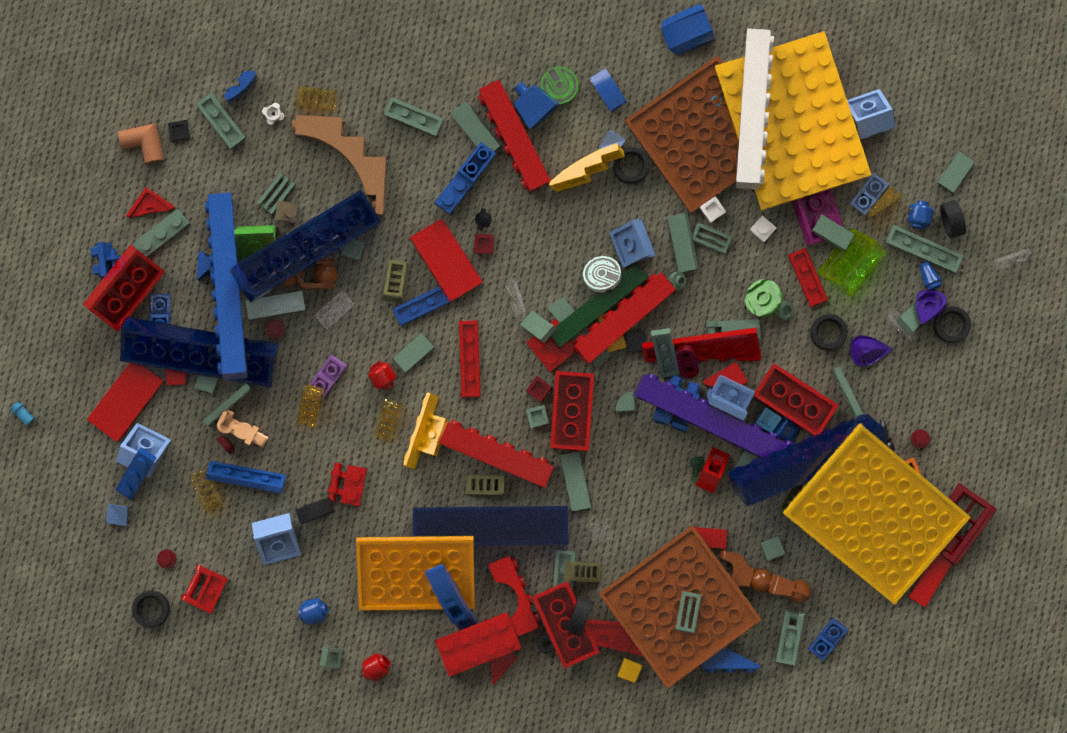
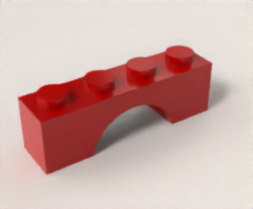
[488,556,541,636]

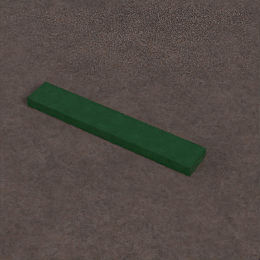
[550,263,649,348]

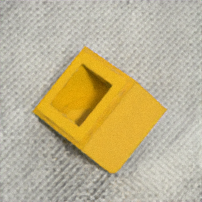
[617,658,643,683]

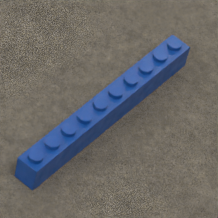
[205,192,247,381]

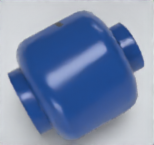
[907,200,934,229]
[298,598,329,625]

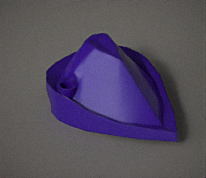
[916,290,947,325]
[850,335,892,366]

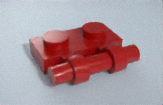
[327,462,367,506]

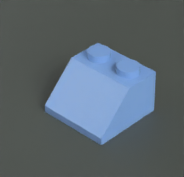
[847,89,895,139]
[116,423,171,478]
[252,513,301,565]

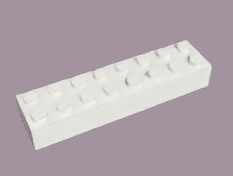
[736,29,774,190]

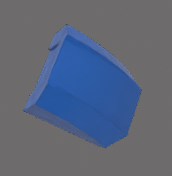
[661,4,715,55]

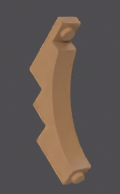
[292,115,387,217]

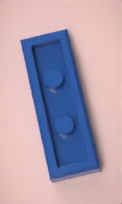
[392,286,450,326]

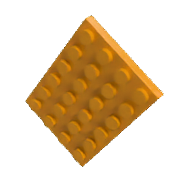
[356,536,475,610]

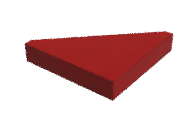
[126,187,176,218]
[490,653,517,685]

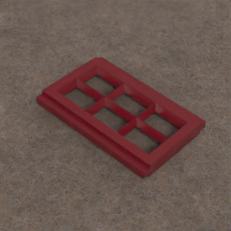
[939,483,997,565]

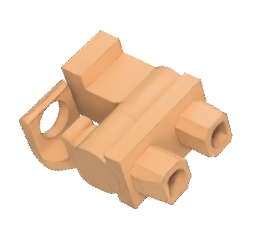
[217,410,269,447]

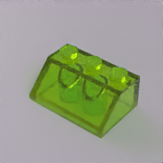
[817,228,887,297]

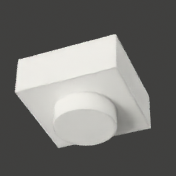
[699,196,726,223]
[750,215,776,243]

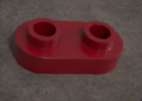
[676,345,699,378]

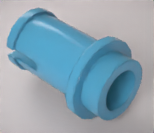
[10,402,35,426]

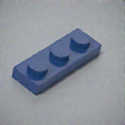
[115,447,157,500]

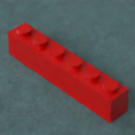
[477,79,551,193]
[573,272,676,366]
[437,420,554,488]

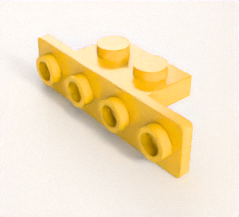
[403,393,449,469]

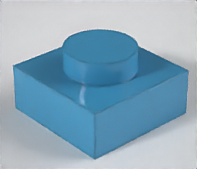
[755,406,782,432]

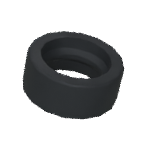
[613,147,649,184]
[940,200,966,239]
[933,306,971,343]
[810,313,848,351]
[295,498,335,524]
[132,591,170,628]
[566,596,594,636]

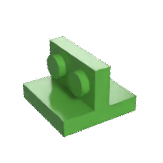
[234,225,277,262]

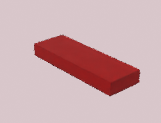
[788,248,828,308]

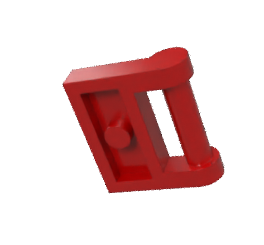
[181,564,229,614]

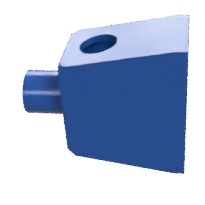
[514,82,561,129]

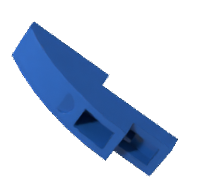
[434,142,496,215]
[425,564,477,631]

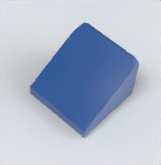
[772,417,800,442]

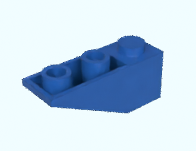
[700,647,760,673]

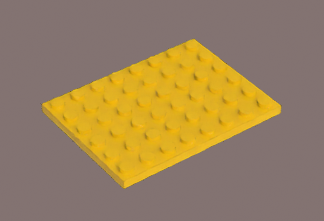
[715,31,871,211]
[783,423,971,605]

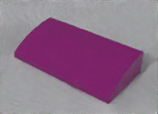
[792,189,843,247]

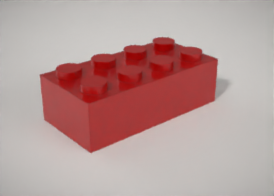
[83,244,166,332]
[752,363,839,439]
[550,371,594,452]
[532,581,600,668]
[435,612,522,677]

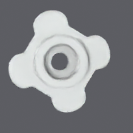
[262,103,284,125]

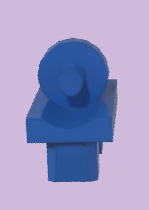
[90,242,122,277]

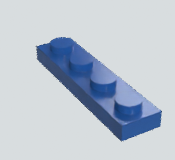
[206,461,286,493]

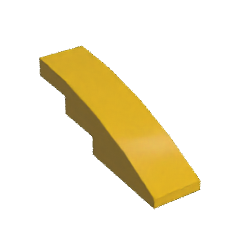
[549,143,625,192]

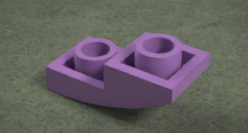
[308,354,347,399]

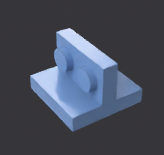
[609,219,656,268]
[706,375,755,421]

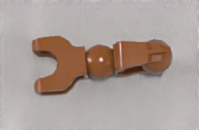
[240,258,338,290]
[719,550,811,604]

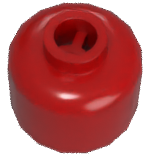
[368,361,396,391]
[361,653,391,682]

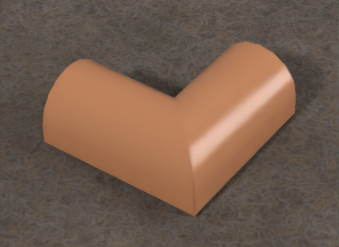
[118,123,164,165]

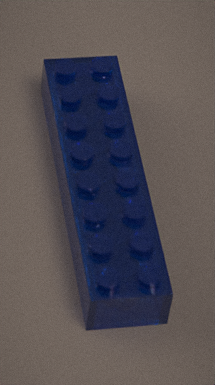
[230,190,382,303]
[120,317,279,388]
[728,414,888,507]
[413,506,569,546]

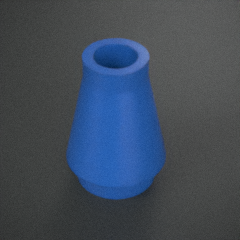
[919,262,942,291]

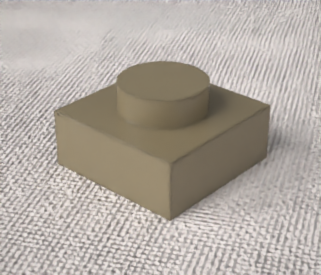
[275,201,298,223]

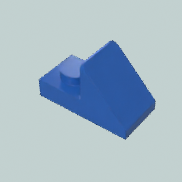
[197,250,214,282]

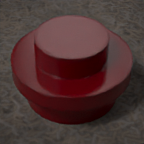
[266,320,285,339]
[910,429,930,448]
[157,549,177,569]

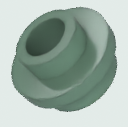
[668,271,686,291]

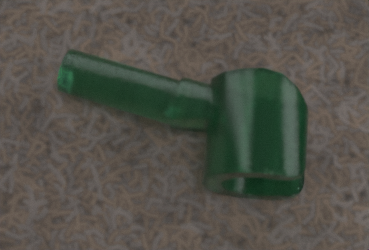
[690,456,705,484]

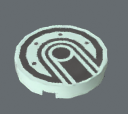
[583,256,622,293]

